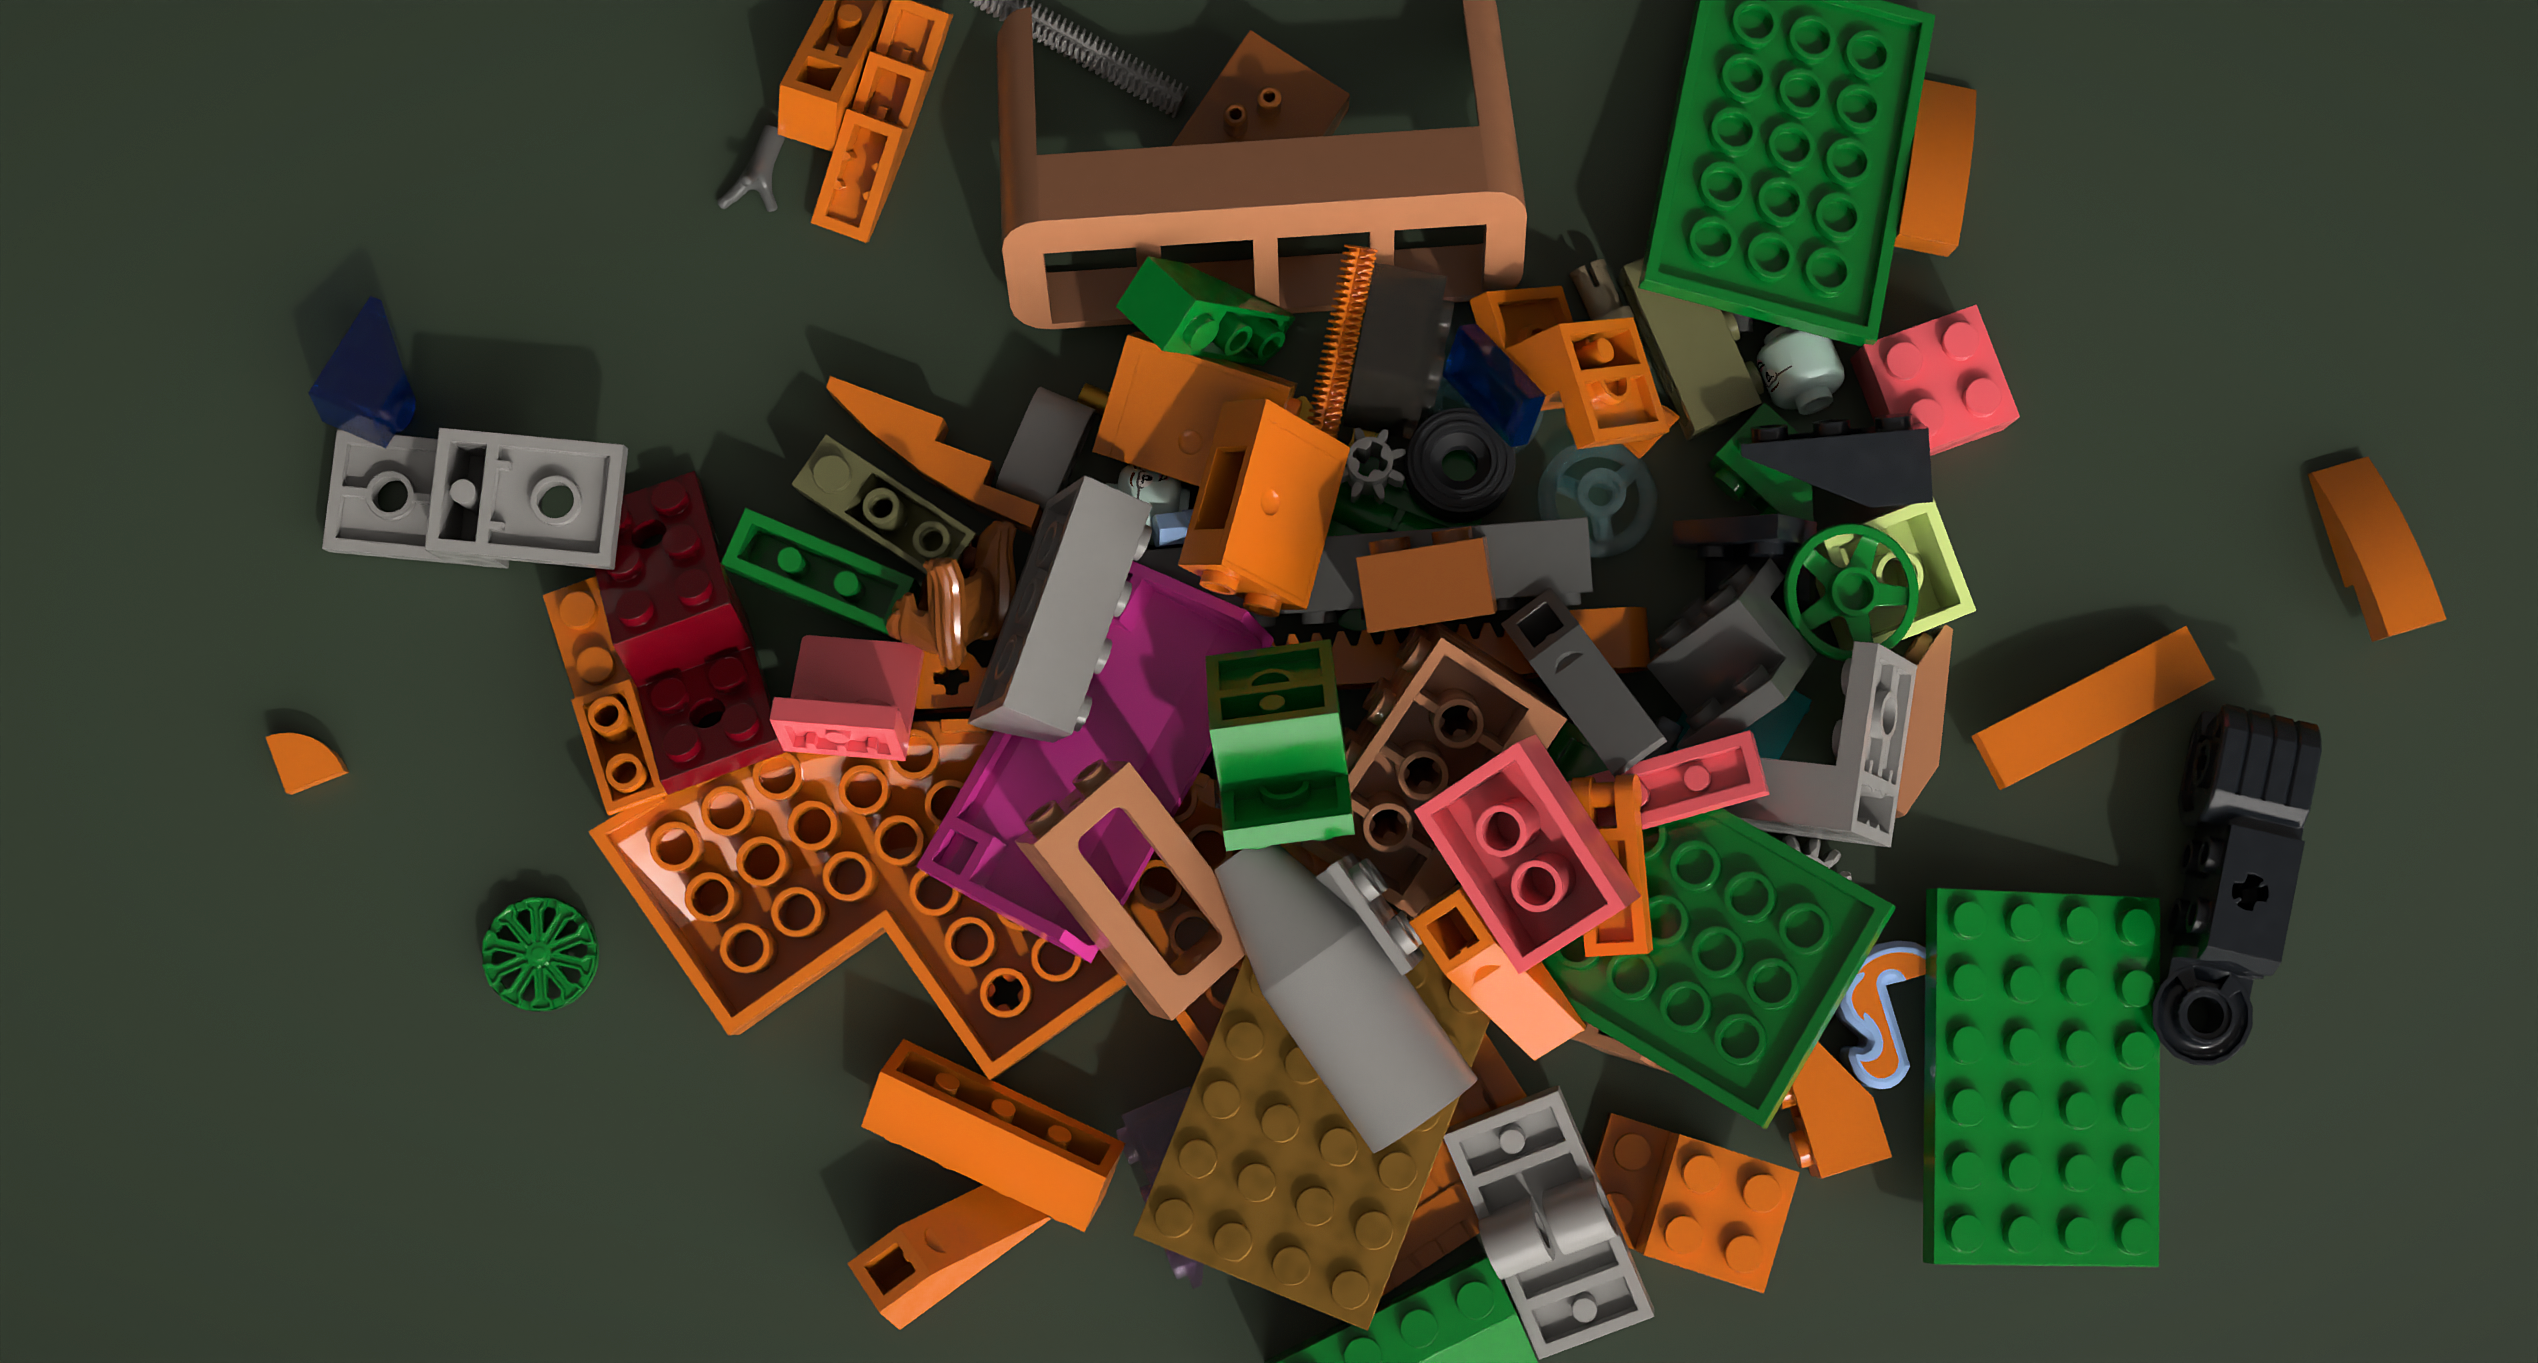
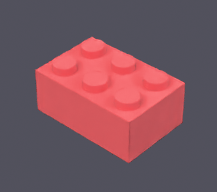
[1414,734,1641,975]

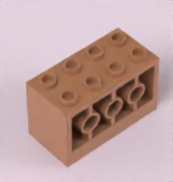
[1300,622,1567,918]

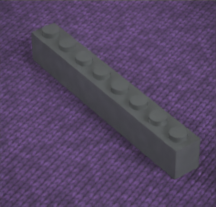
[1133,517,1593,627]

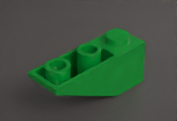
[1116,256,1296,366]

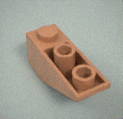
[1835,624,1953,819]

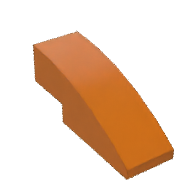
[1894,79,1977,257]
[2308,456,2447,642]

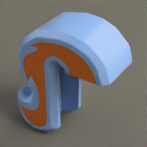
[1835,941,1926,1089]

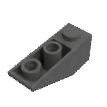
[1501,587,1667,777]

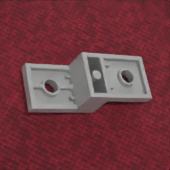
[322,428,628,570]

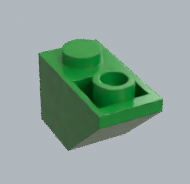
[1708,403,1814,522]

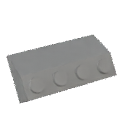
[968,476,1152,743]

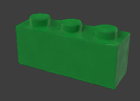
[721,508,921,642]

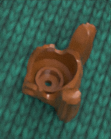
[886,521,1016,670]

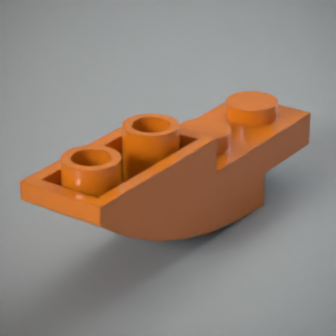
[543,576,668,816]

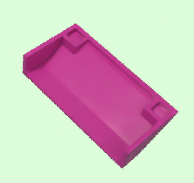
[916,561,1274,963]

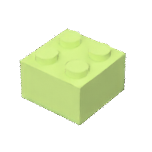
[1816,498,1976,651]

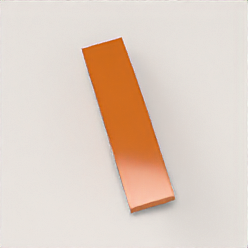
[811,0,954,243]
[826,376,1043,537]
[1971,626,2215,790]

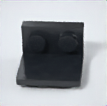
[1673,514,1817,634]

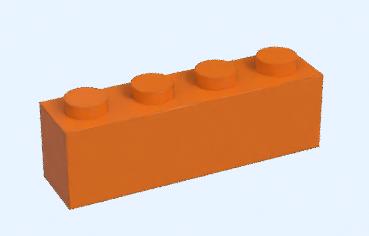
[861,1039,1126,1232]

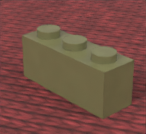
[1617,258,1764,441]

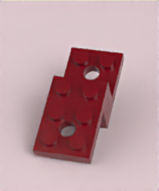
[594,471,785,795]

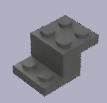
[1647,558,1817,750]

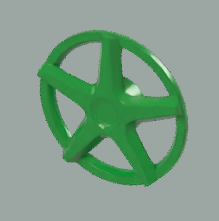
[1783,523,1919,661]

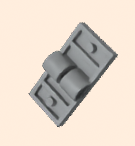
[1444,1085,1654,1360]

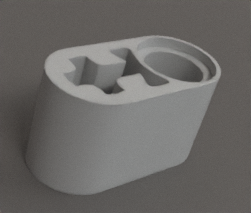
[996,387,1096,511]

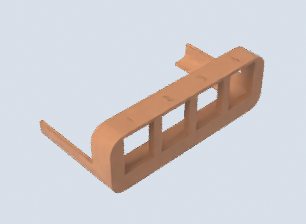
[996,0,1527,329]

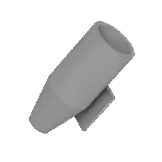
[1215,844,1478,1153]

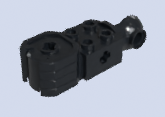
[2153,704,2322,1066]

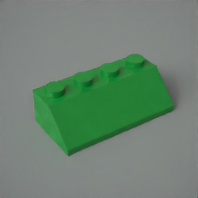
[1264,1252,1538,1363]

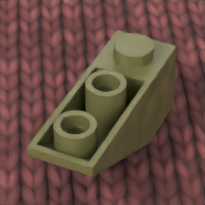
[791,435,977,576]

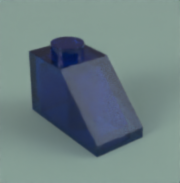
[308,296,416,449]

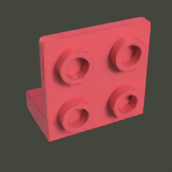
[769,635,924,761]

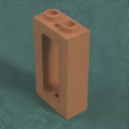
[1014,759,1246,1021]

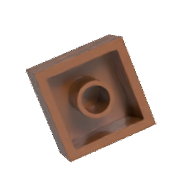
[1356,526,1498,633]

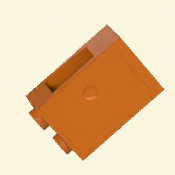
[1092,331,1303,487]
[1178,399,1350,617]

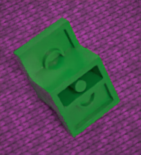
[1205,639,1355,851]

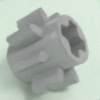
[1341,428,1406,505]

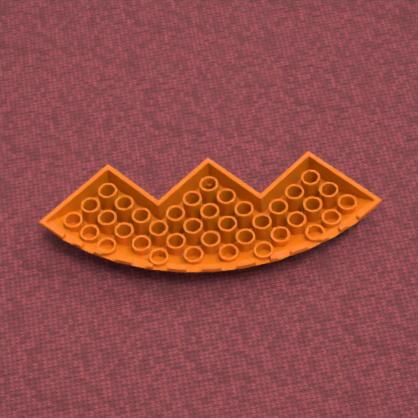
[588,719,1398,1080]

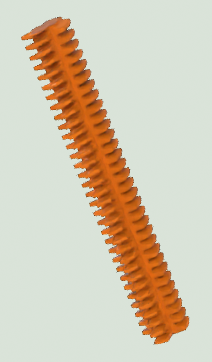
[1307,244,1378,439]

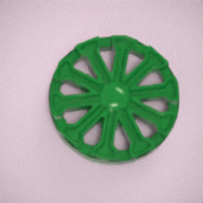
[482,897,599,1012]

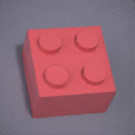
[1850,304,2020,456]

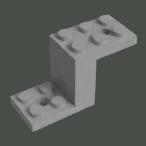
[1723,641,1917,847]

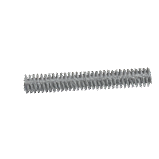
[970,0,1189,118]

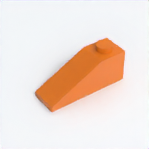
[777,0,891,152]

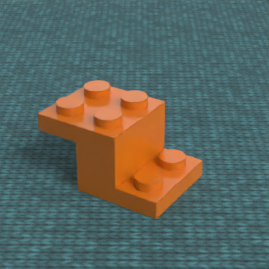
[1469,286,1670,450]
[1593,1112,1800,1294]

